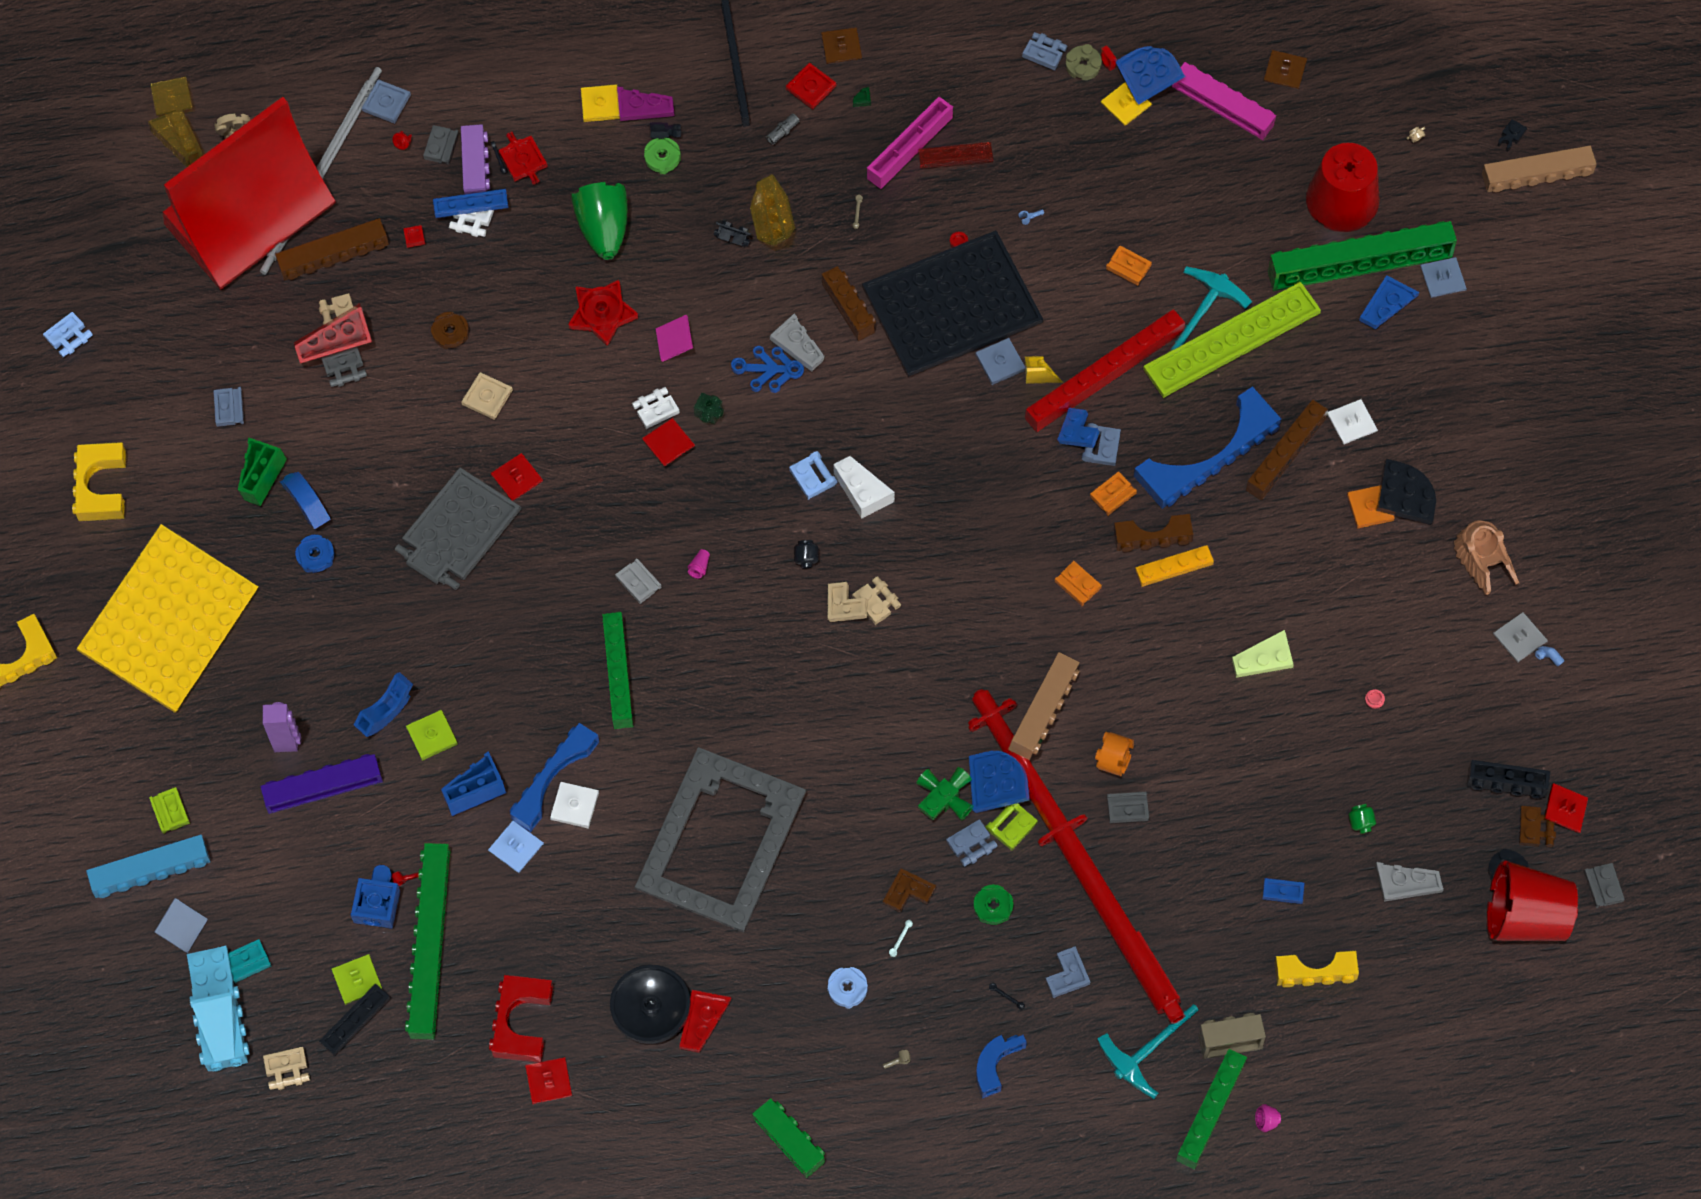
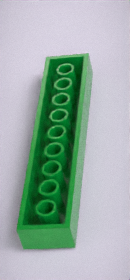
[1268,221,1457,291]

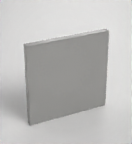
[1493,613,1548,662]

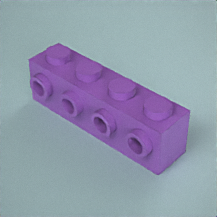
[461,125,490,194]
[263,702,301,752]

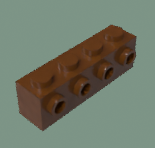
[822,266,876,341]

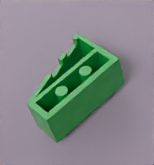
[238,437,287,506]

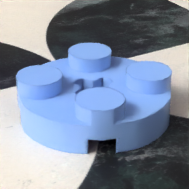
[828,967,868,1008]

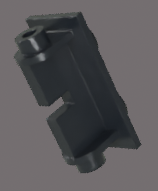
[714,221,754,247]

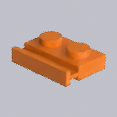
[1106,246,1152,286]
[1090,472,1137,515]
[1055,561,1102,606]

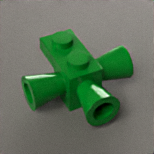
[916,767,974,821]

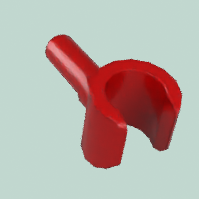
[392,871,419,886]

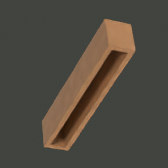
[1482,145,1596,192]
[1008,652,1080,760]

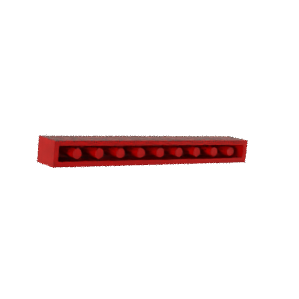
[1025,309,1185,433]

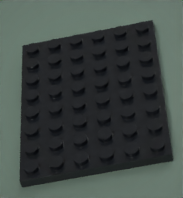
[862,230,1043,377]

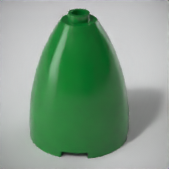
[571,182,627,260]

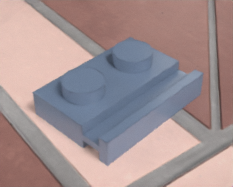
[214,387,244,427]

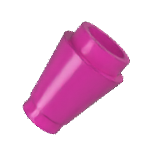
[688,549,710,579]

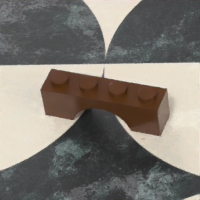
[1113,514,1193,552]

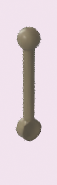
[852,195,863,229]

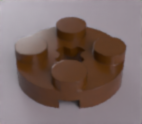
[431,312,469,349]

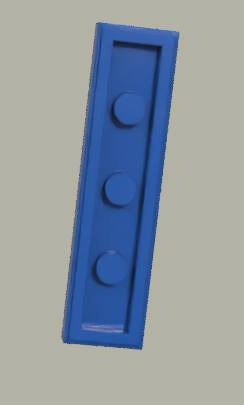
[433,189,508,218]

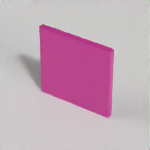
[656,315,693,362]

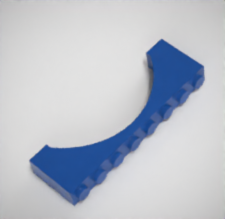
[1134,386,1281,509]

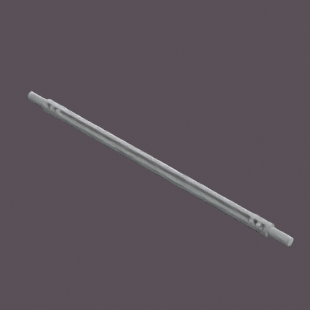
[260,67,382,275]

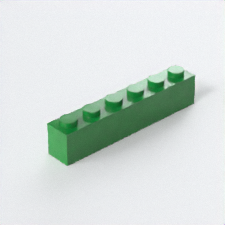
[602,612,633,729]
[1176,1049,1247,1170]

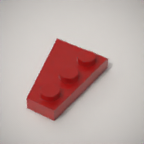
[679,990,732,1053]

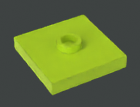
[406,710,458,761]

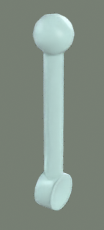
[889,920,913,957]

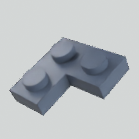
[1046,947,1090,998]

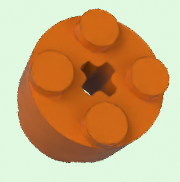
[1095,732,1134,777]

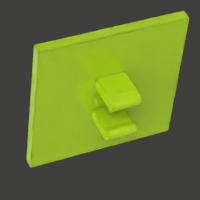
[332,954,383,1005]

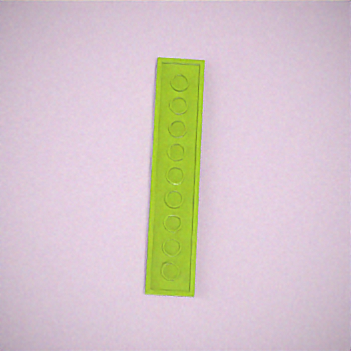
[1143,282,1321,398]

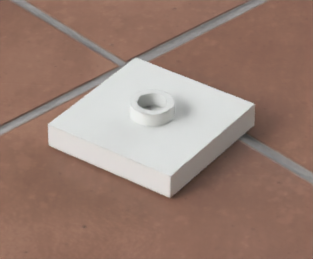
[550,782,599,829]

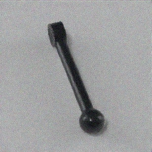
[490,141,507,174]
[989,983,1025,1010]

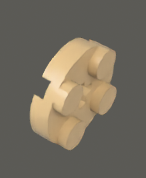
[214,114,251,139]

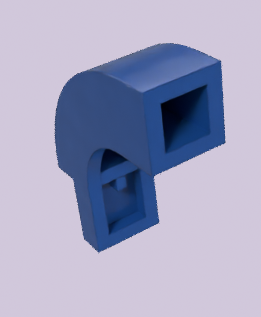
[280,472,330,529]
[354,672,413,737]
[976,1035,1026,1099]

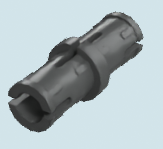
[766,113,800,145]

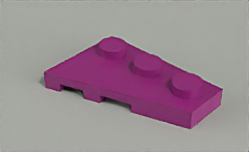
[617,86,674,121]

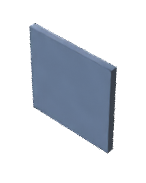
[1420,257,1467,298]
[154,898,208,953]

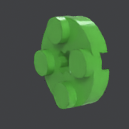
[644,138,681,174]

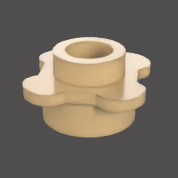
[1407,127,1425,143]

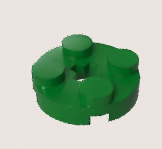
[974,885,1013,925]

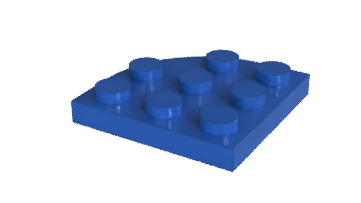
[1116,46,1186,105]
[969,751,1029,813]

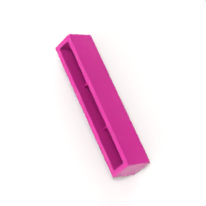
[1172,62,1276,140]
[867,97,953,189]

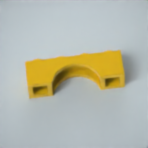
[1274,951,1359,987]

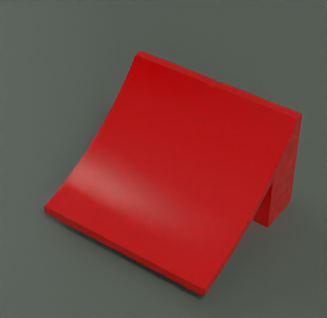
[163,97,335,290]

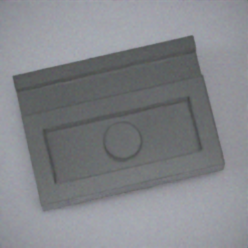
[423,125,459,164]
[1107,792,1149,823]
[1584,863,1625,908]

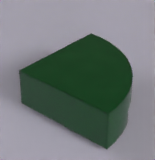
[853,87,871,107]

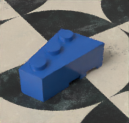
[441,751,506,816]

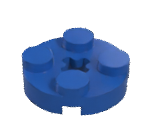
[295,535,334,572]

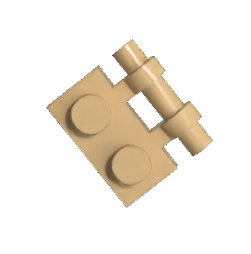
[319,293,353,325]
[852,576,901,625]
[263,1047,310,1090]

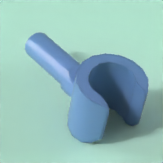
[1019,209,1044,225]

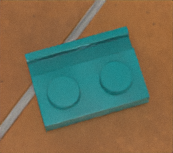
[228,939,271,983]

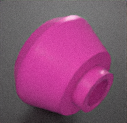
[1255,1104,1281,1132]

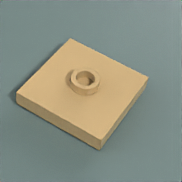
[462,372,513,420]

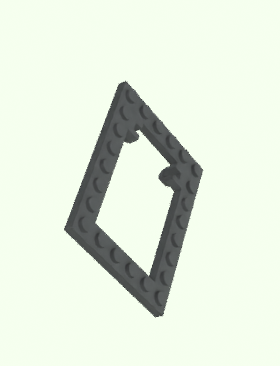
[635,747,806,932]

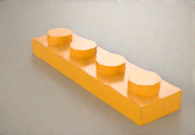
[1135,545,1214,587]

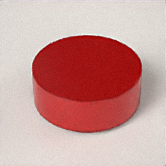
[950,232,968,248]

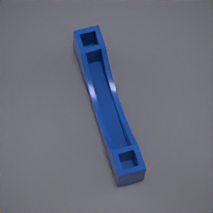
[510,723,599,833]

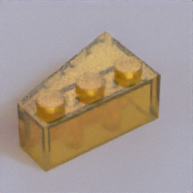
[148,108,203,167]

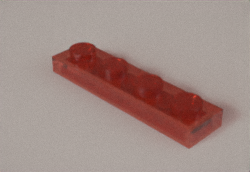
[918,142,993,168]

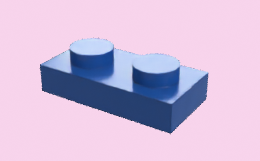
[1263,878,1304,904]

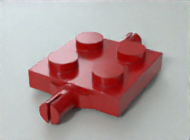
[498,132,547,184]

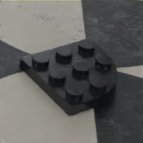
[1376,459,1436,525]

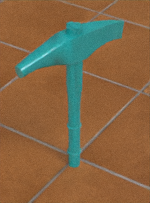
[1171,266,1252,351]
[1097,1004,1199,1099]

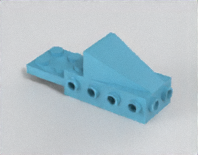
[187,946,250,1072]

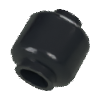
[794,540,819,569]

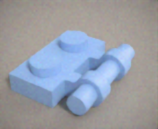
[43,312,92,357]

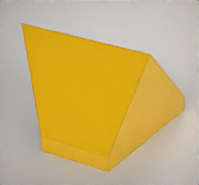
[1025,356,1063,384]

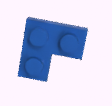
[1057,408,1099,448]

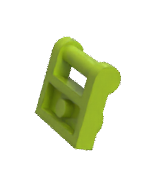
[985,803,1038,851]

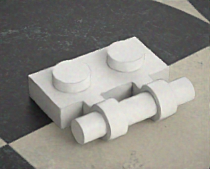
[449,210,494,237]
[632,387,680,429]

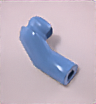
[1535,646,1565,666]

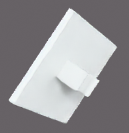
[1327,399,1378,445]

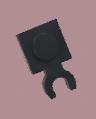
[1497,119,1527,152]
[649,122,681,139]

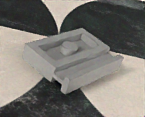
[615,558,661,604]

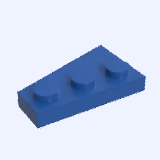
[1359,275,1419,329]

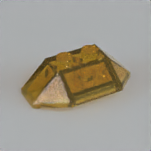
[750,174,795,246]

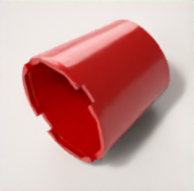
[1306,143,1380,232]
[1487,861,1578,941]

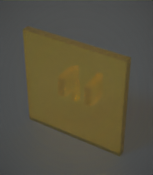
[150,77,192,116]

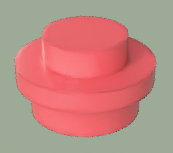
[1365,689,1385,709]

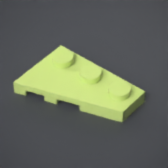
[1232,630,1293,678]

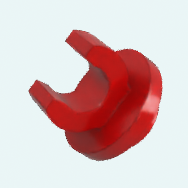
[392,131,412,150]

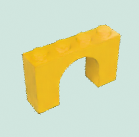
[72,443,126,521]
[0,614,57,687]

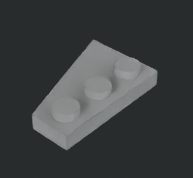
[770,313,824,372]
[1376,862,1443,902]

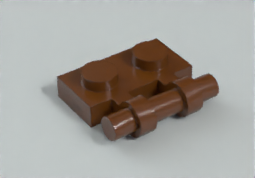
[1519,806,1556,847]

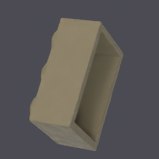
[1198,1013,1266,1060]

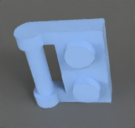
[789,451,838,499]

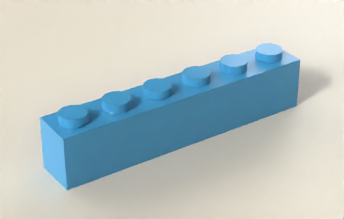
[86,835,210,898]

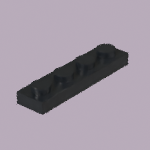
[319,983,391,1056]

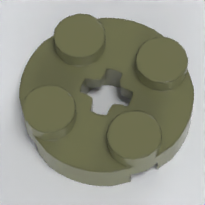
[1066,44,1102,80]

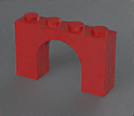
[489,975,553,1063]

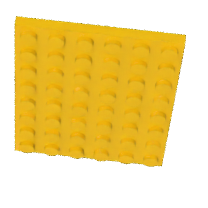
[76,524,258,713]

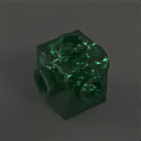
[693,393,724,424]

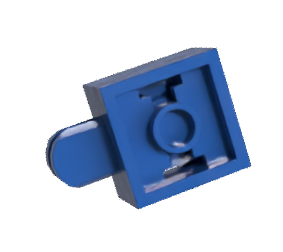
[351,865,400,929]

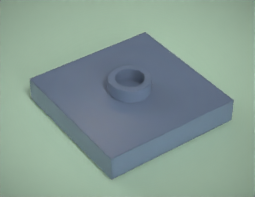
[362,80,411,124]
[975,338,1026,385]

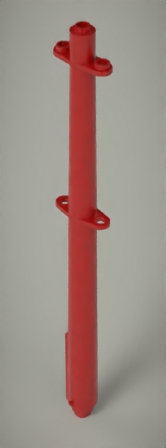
[968,689,1185,1024]

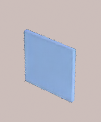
[488,821,544,873]

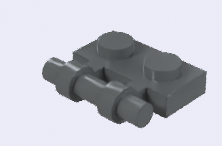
[322,347,367,387]

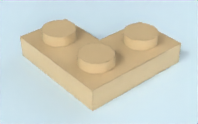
[828,582,867,622]

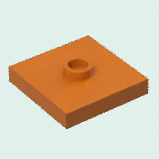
[1347,486,1395,529]

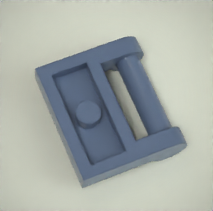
[1082,423,1121,466]

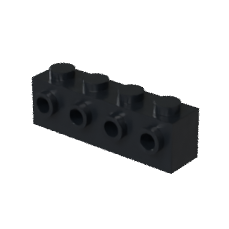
[1467,760,1550,799]

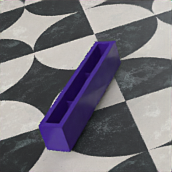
[261,754,383,814]

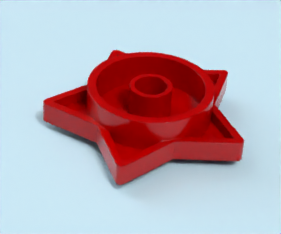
[568,280,638,345]

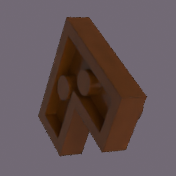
[883,868,936,912]

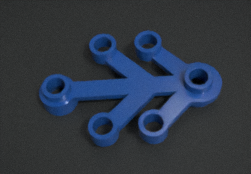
[731,346,804,393]

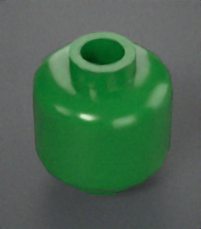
[1348,804,1376,834]

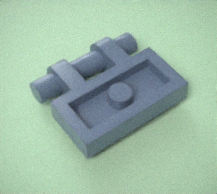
[1022,32,1068,70]
[946,819,998,867]

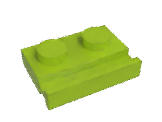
[149,787,190,834]

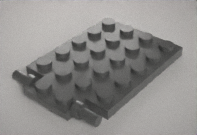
[395,468,521,590]

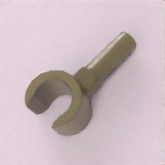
[883,1050,910,1069]

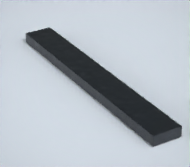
[721,0,750,127]

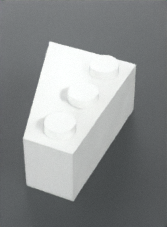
[833,456,894,519]

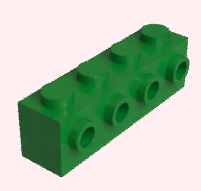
[752,1098,825,1179]

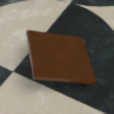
[821,27,862,64]
[1264,50,1307,89]

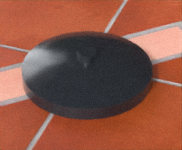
[610,965,691,1044]

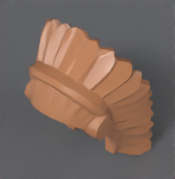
[1454,520,1519,595]

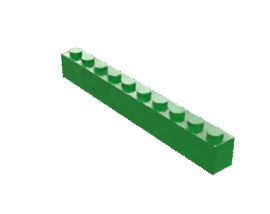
[405,843,450,1040]

